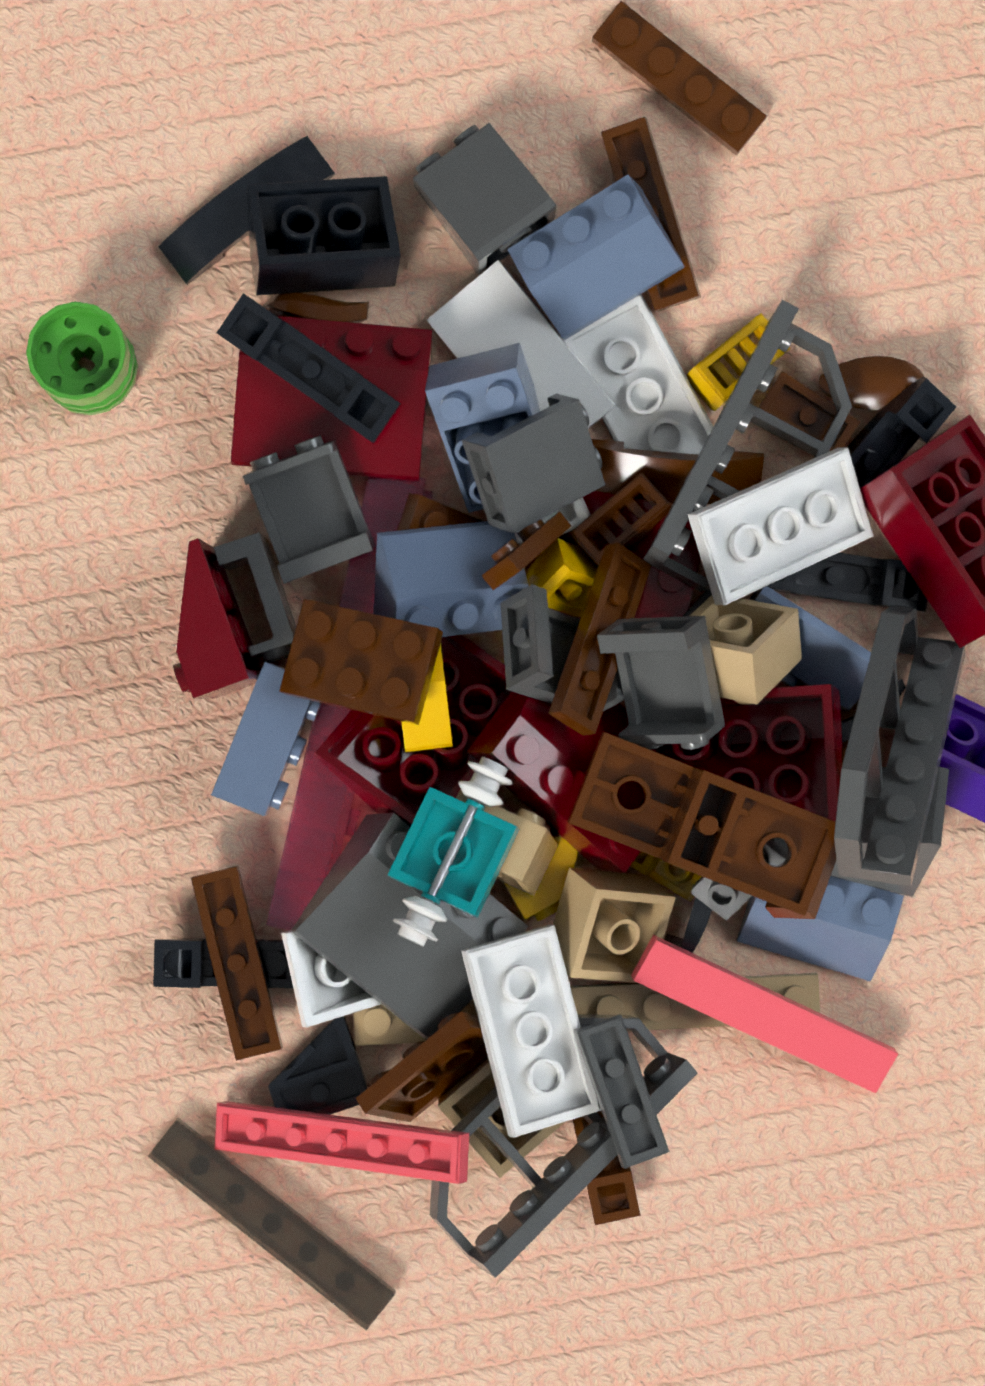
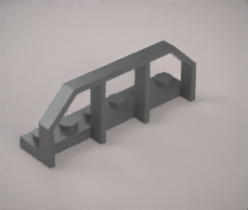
[643,300,852,592]
[834,605,965,887]
[429,1014,698,1278]

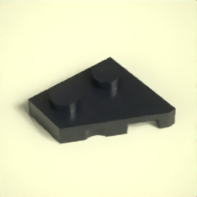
[268,1016,369,1115]

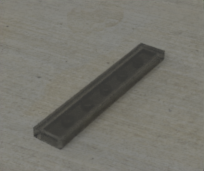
[148,1117,396,1330]

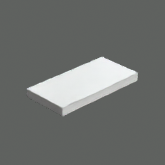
[427,260,616,429]
[561,294,713,455]
[687,447,874,606]
[461,925,601,1138]

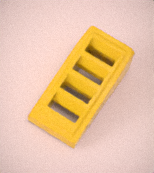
[686,313,791,411]

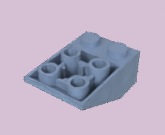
[425,343,540,513]

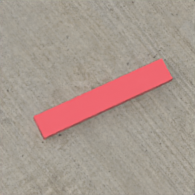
[631,935,898,1093]
[215,1101,469,1184]

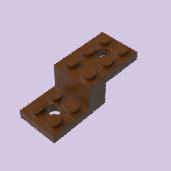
[567,731,836,916]

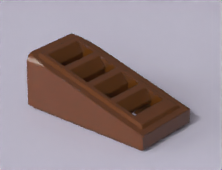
[570,472,672,568]

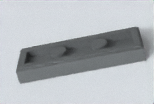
[574,1014,670,1169]

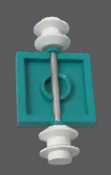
[388,757,520,947]

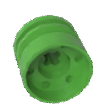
[26,301,138,415]

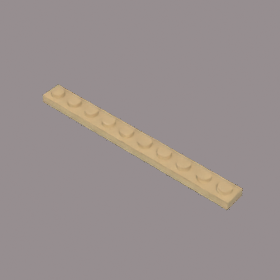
[353,973,820,1046]

